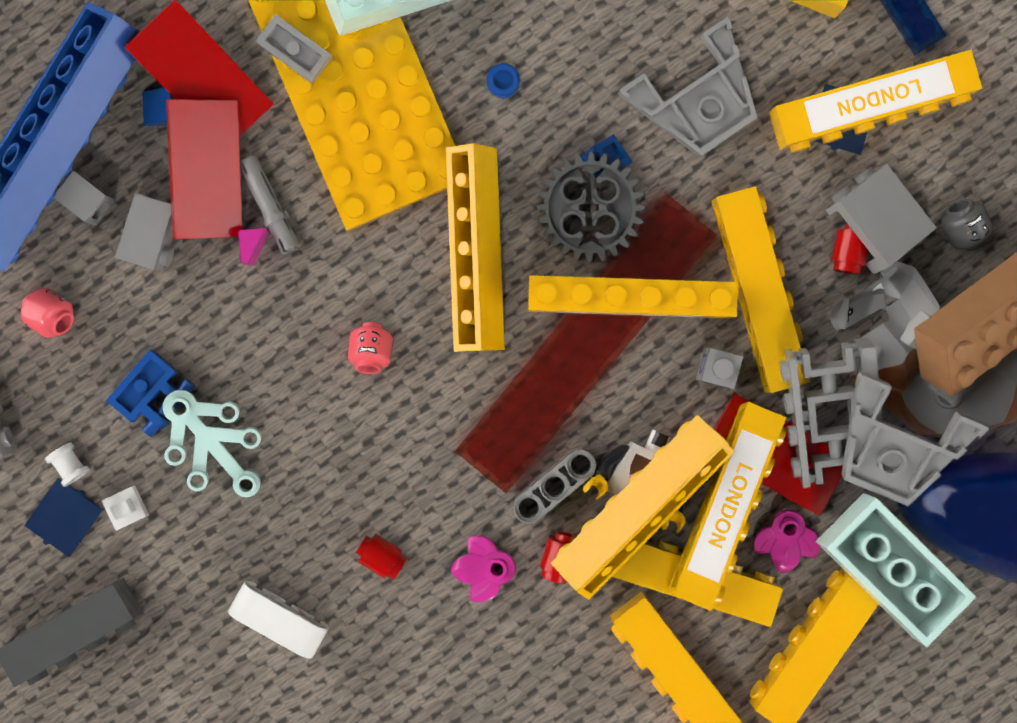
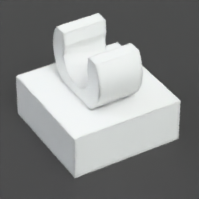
[102,486,149,531]

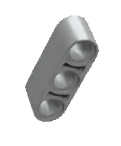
[513,448,596,524]

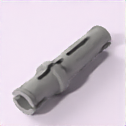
[240,155,301,255]

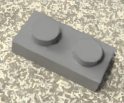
[255,14,333,85]

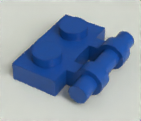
[106,350,196,437]

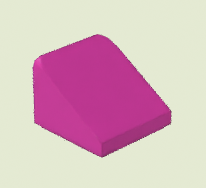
[238,228,270,266]

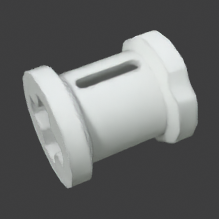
[45,442,90,487]

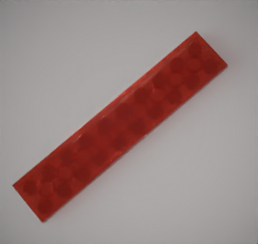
[455,193,718,493]

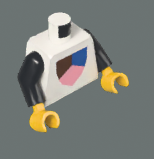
[583,429,685,533]

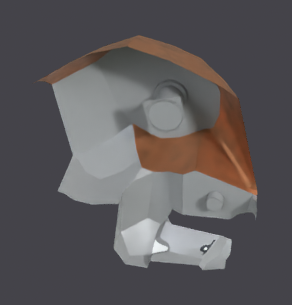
[831,261,1017,437]

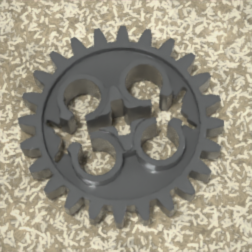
[537,152,647,263]

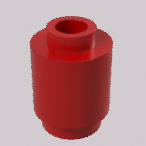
[831,224,868,275]
[540,531,576,584]
[355,533,408,580]

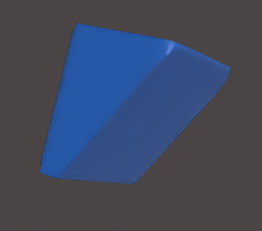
[142,88,175,126]
[582,134,632,179]

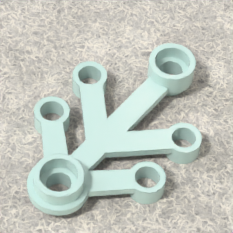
[163,390,262,497]

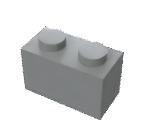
[115,193,174,272]

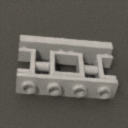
[780,337,882,488]

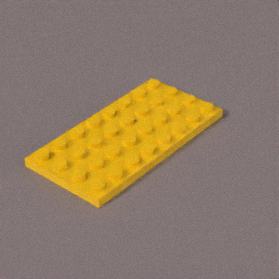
[248,0,455,231]

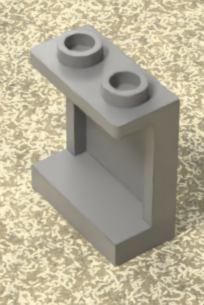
[825,164,936,274]

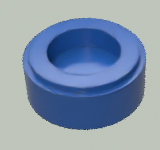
[487,63,520,99]

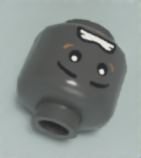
[942,199,993,251]

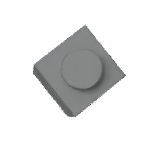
[54,170,116,226]
[696,348,743,389]

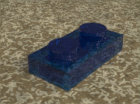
[880,0,947,56]

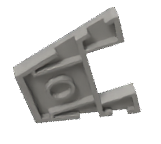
[618,17,758,157]
[842,371,989,506]

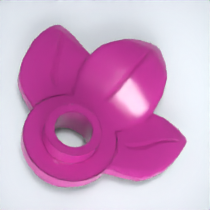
[753,509,820,574]
[451,536,516,602]

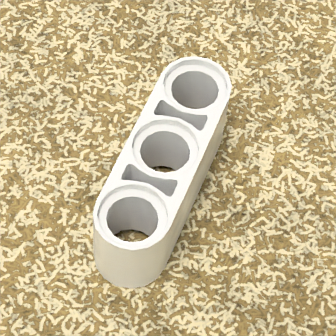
[228,581,329,659]

